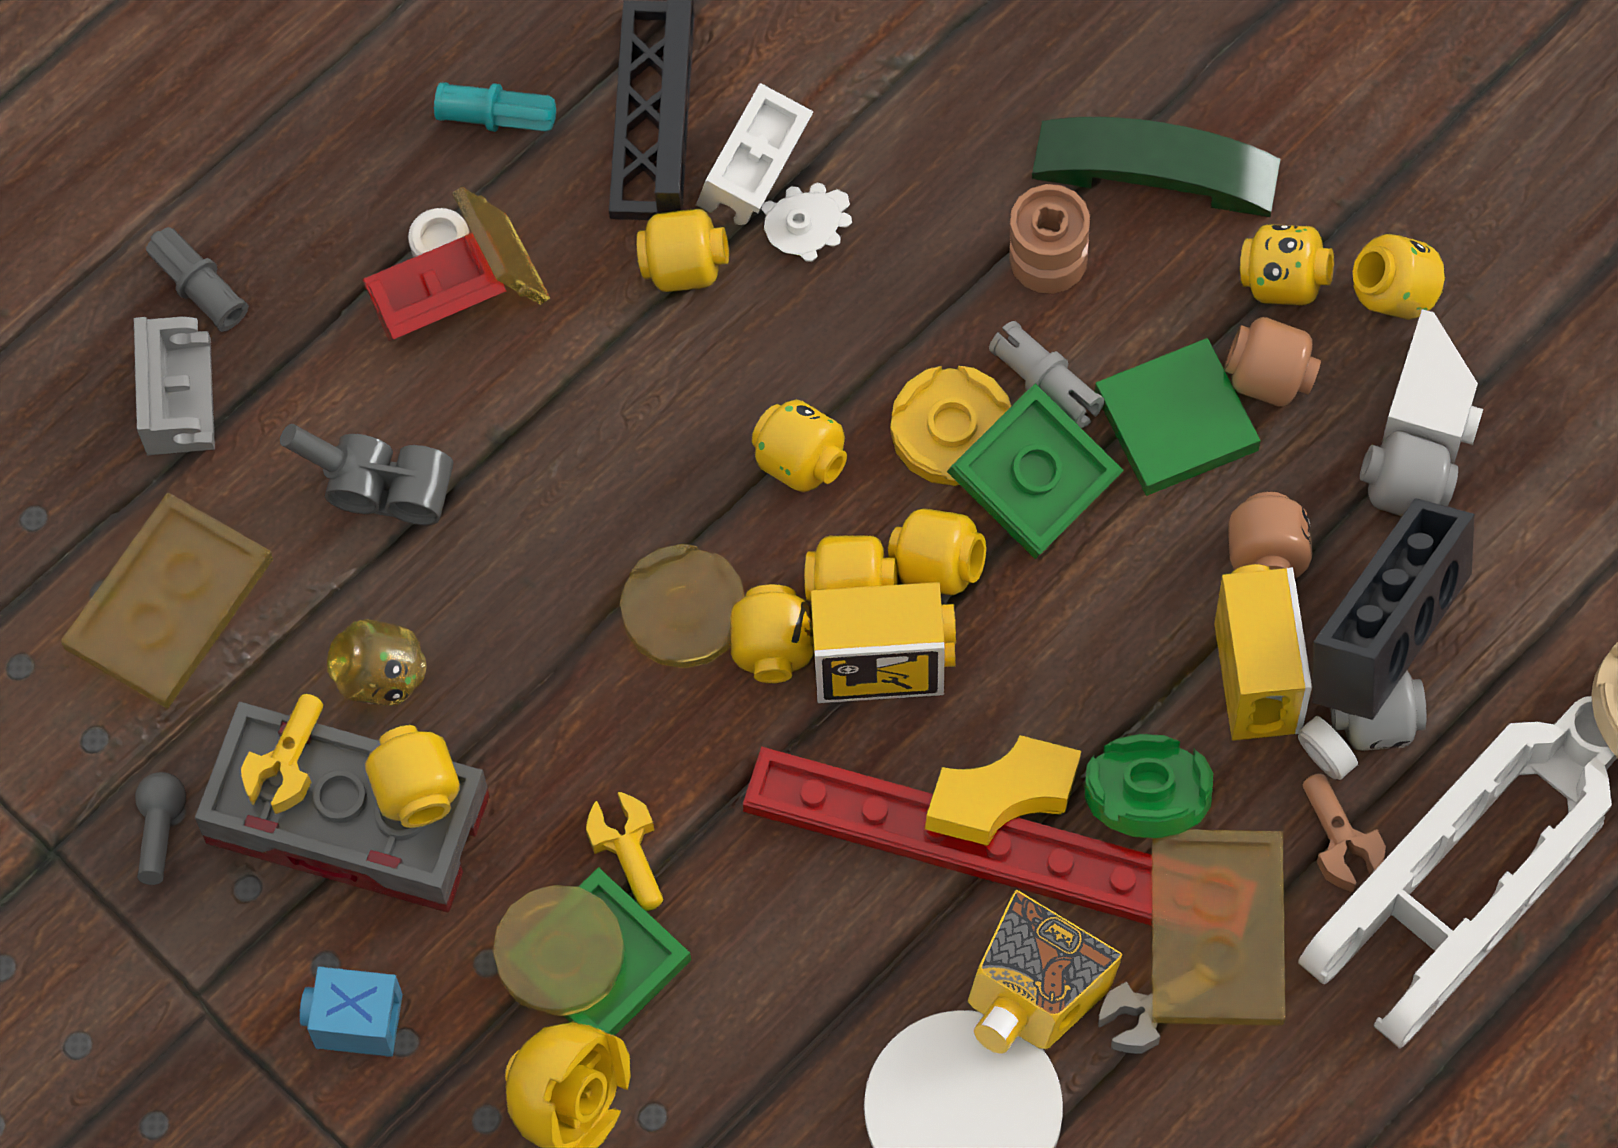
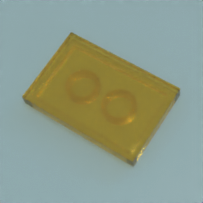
[61,493,273,709]
[1151,830,1285,1026]

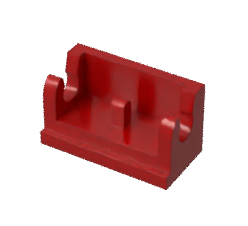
[362,232,506,341]

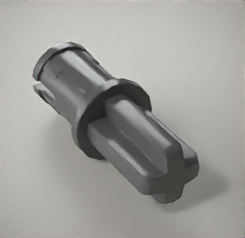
[146,227,249,332]

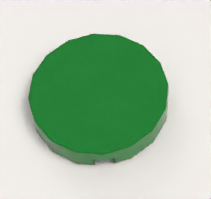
[1085,734,1213,838]

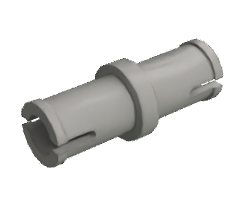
[989,321,1104,428]

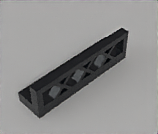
[609,0,695,220]

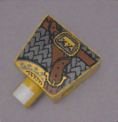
[968,890,1123,1054]

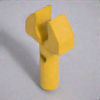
[241,694,323,814]
[586,792,663,911]

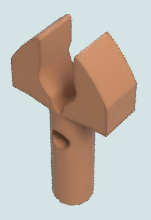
[1303,774,1386,892]

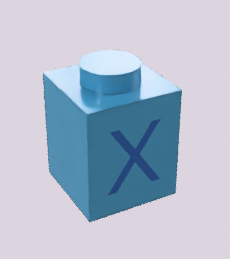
[300,967,403,1057]

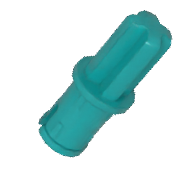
[434,82,556,132]

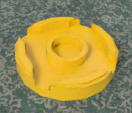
[890,366,1011,486]

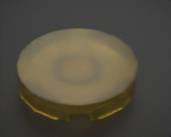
[620,544,745,668]
[493,885,625,1016]

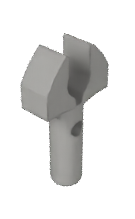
[1098,966,1216,1053]

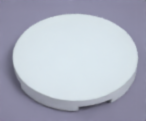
[864,1010,1063,1148]

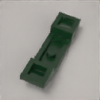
[1032,117,1280,217]

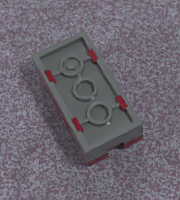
[195,702,490,913]

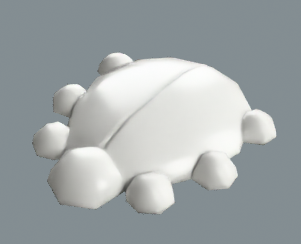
[762,183,852,262]

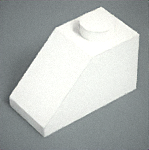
[1382,309,1483,463]

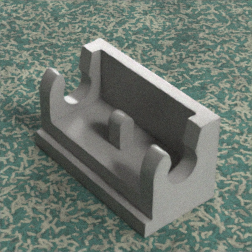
[134,317,215,455]

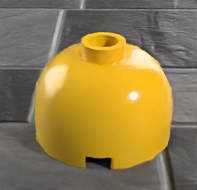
[505,1022,630,1148]

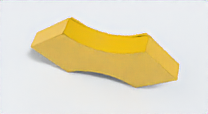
[925,735,1081,845]

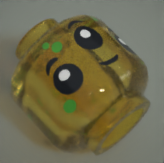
[327,619,426,706]

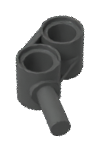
[280,424,454,525]

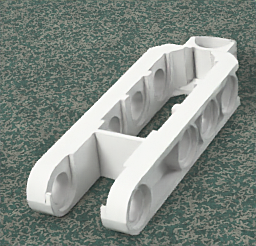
[1298,696,1617,1048]

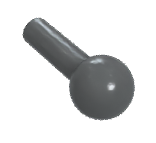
[135,772,186,885]

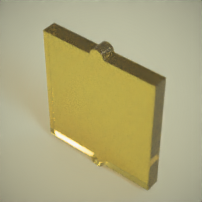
[452,187,550,305]

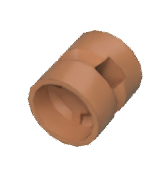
[1009,184,1090,294]

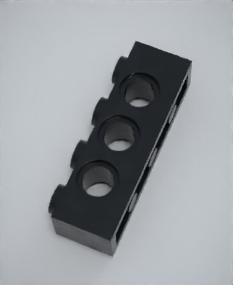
[1312,498,1475,720]

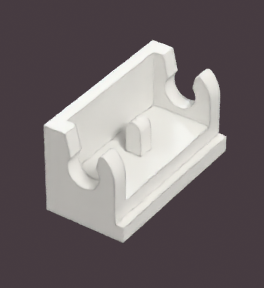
[696,83,813,225]

